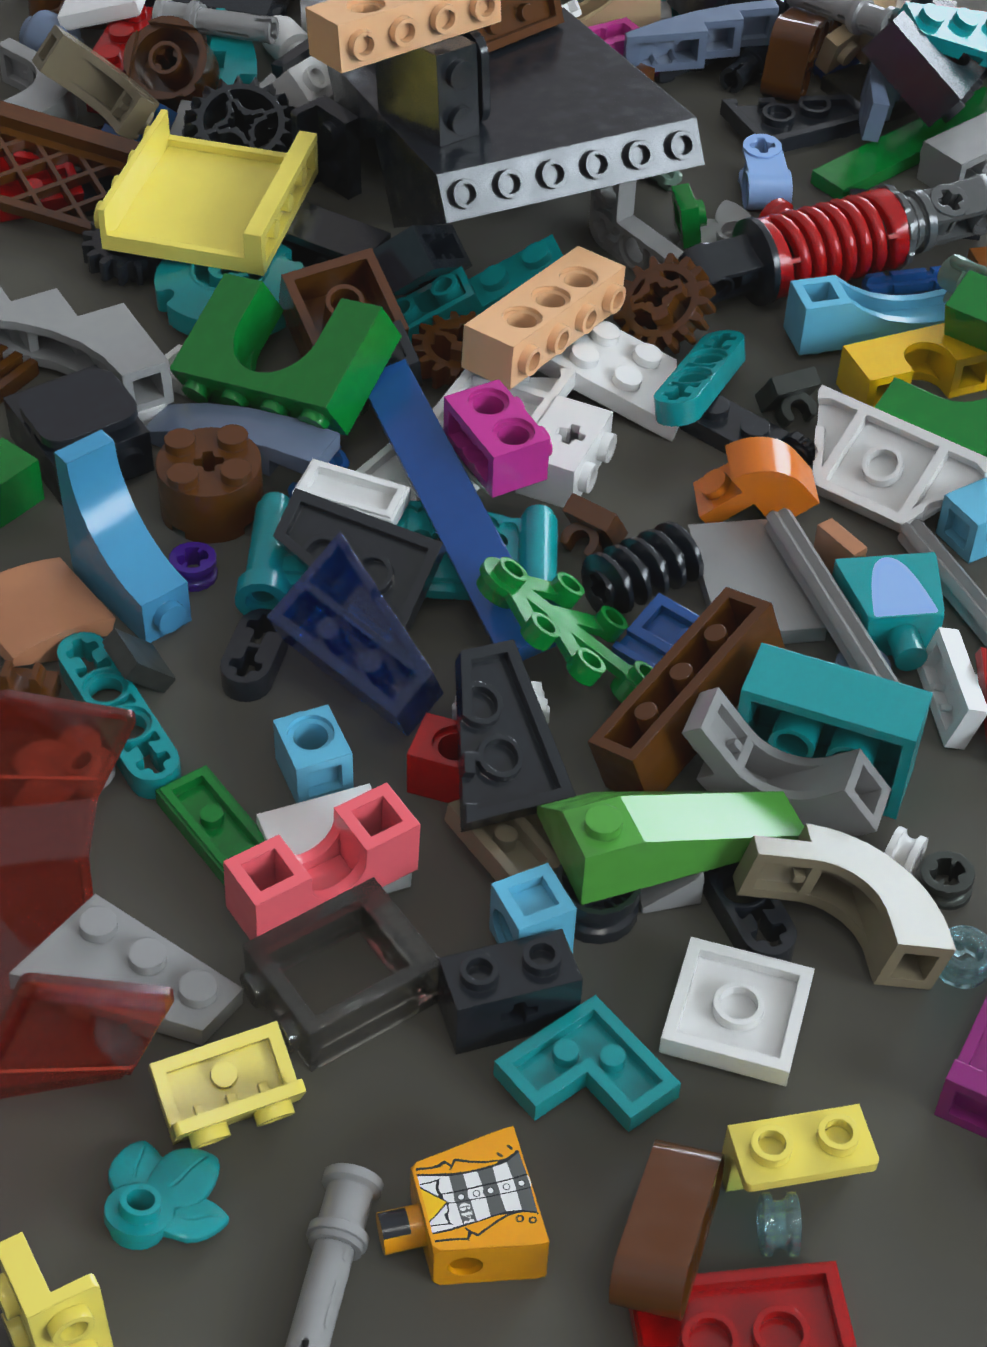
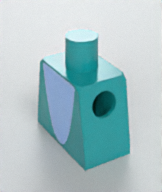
[832,552,945,671]

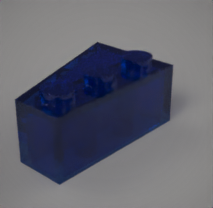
[267,531,444,736]

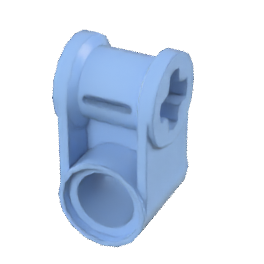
[738,133,793,210]

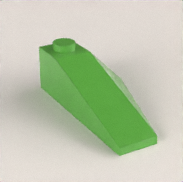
[537,791,804,905]

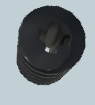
[581,521,704,614]

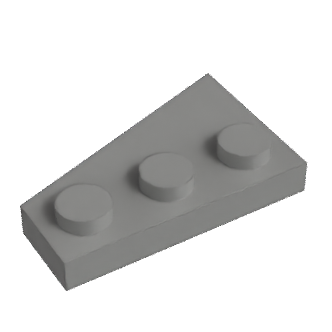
[9,893,243,1045]

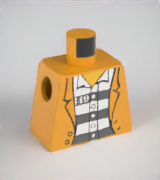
[376,1126,550,1285]

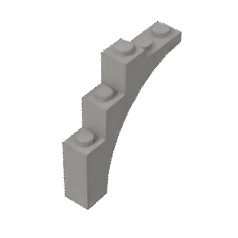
[0,287,174,412]

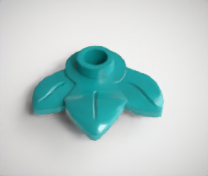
[103,1141,229,1250]

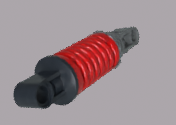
[678,174,987,306]

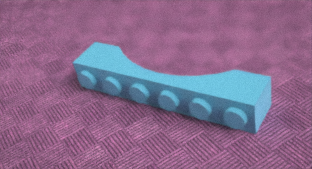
[783,275,947,355]

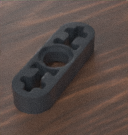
[702,862,797,962]

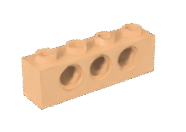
[305,0,501,74]
[461,246,626,390]

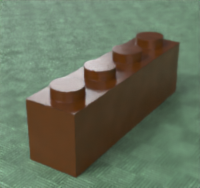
[587,587,785,791]

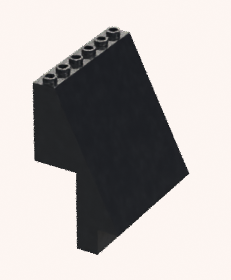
[327,7,705,228]

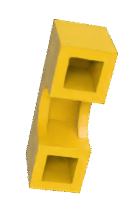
[836,323,987,407]

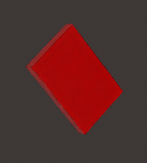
[629,1260,857,1347]

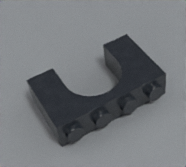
[862,0,987,127]

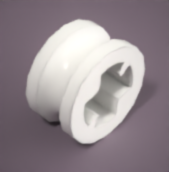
[884,826,928,876]

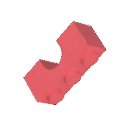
[223,782,421,951]

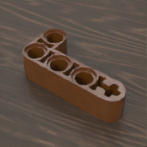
[760,6,842,103]

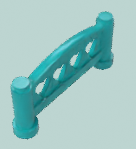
[235,492,561,616]

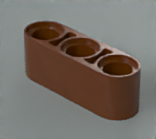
[609,1139,725,1321]

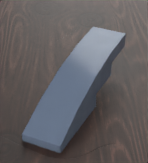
[623,0,779,72]
[859,62,901,142]
[146,403,340,476]

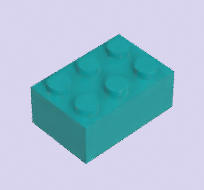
[738,643,933,819]

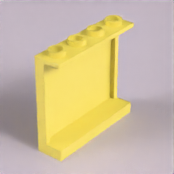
[94,109,318,276]

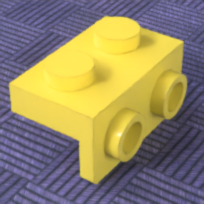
[148,1021,307,1149]
[722,1104,879,1192]
[0,1232,113,1347]

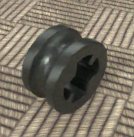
[919,851,976,910]

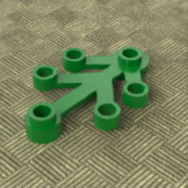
[476,557,653,703]

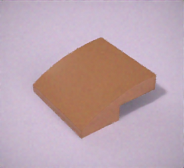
[0,557,116,667]

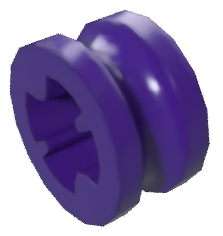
[168,542,218,592]

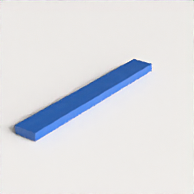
[368,359,556,661]

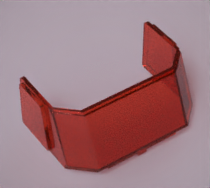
[0,690,174,1099]

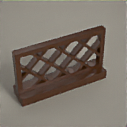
[0,100,140,235]

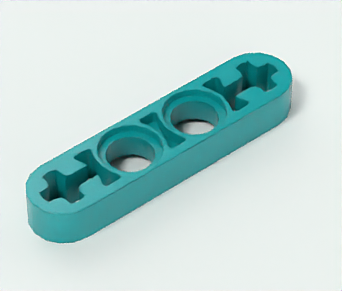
[654,330,746,427]
[57,632,182,800]

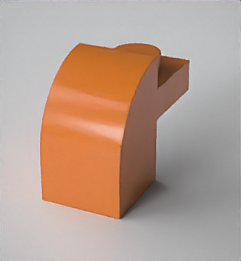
[693,437,820,523]

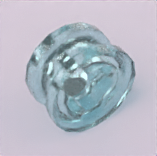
[939,925,987,989]
[757,1192,802,1257]

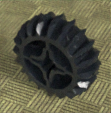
[182,75,295,153]

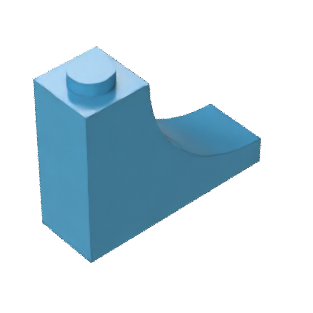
[54,429,192,643]

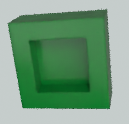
[671,183,707,249]

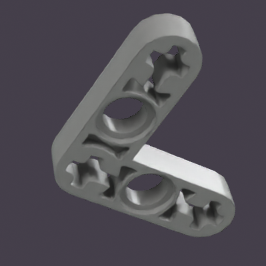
[589,180,685,283]

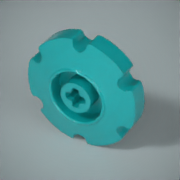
[154,244,304,335]

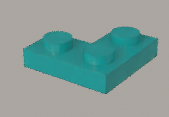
[493,995,681,1132]

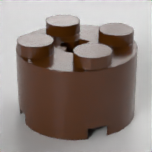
[123,16,220,112]
[155,424,264,544]

